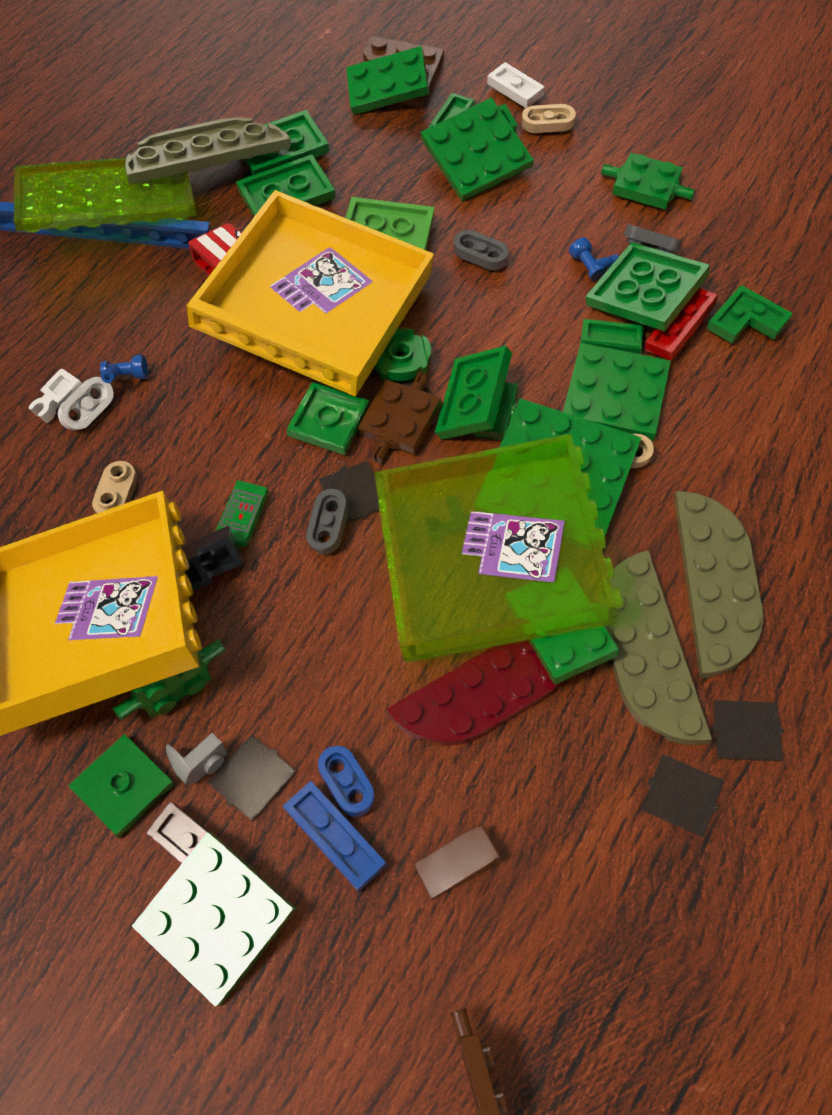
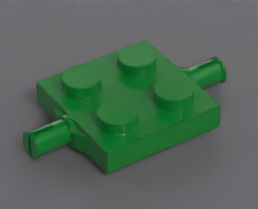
[601,153,695,210]
[113,639,226,721]

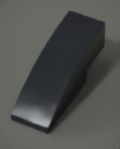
[181,525,243,591]

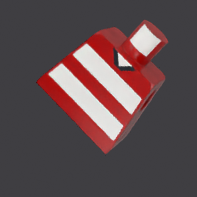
[188,223,242,276]

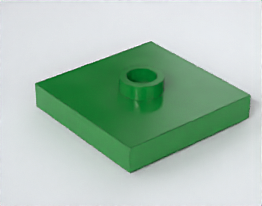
[286,382,369,455]
[68,734,175,838]

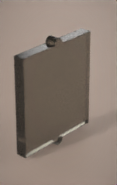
[319,461,389,524]
[711,700,784,762]
[208,735,296,822]
[641,754,723,837]

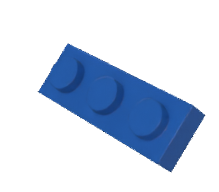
[283,781,387,893]

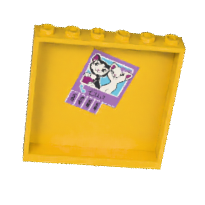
[187,190,434,397]
[0,491,202,736]

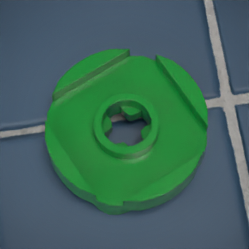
[374,328,431,382]

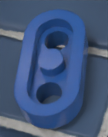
[318,746,375,817]

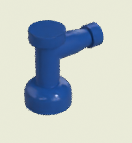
[568,237,619,281]
[100,354,148,383]

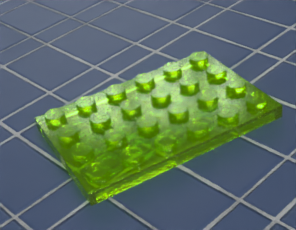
[14,157,196,233]

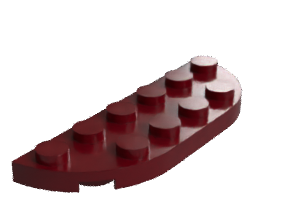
[386,629,563,746]

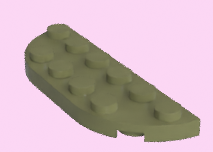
[125,118,290,185]
[674,491,763,678]
[597,551,712,745]

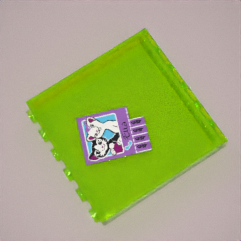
[374,434,622,663]

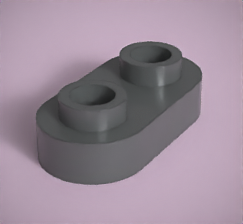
[624,224,682,254]
[454,230,508,270]
[306,489,349,554]

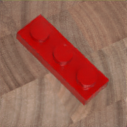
[645,288,718,361]

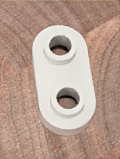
[58,377,113,431]

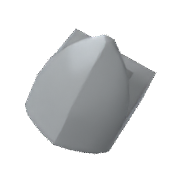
[166,733,227,785]

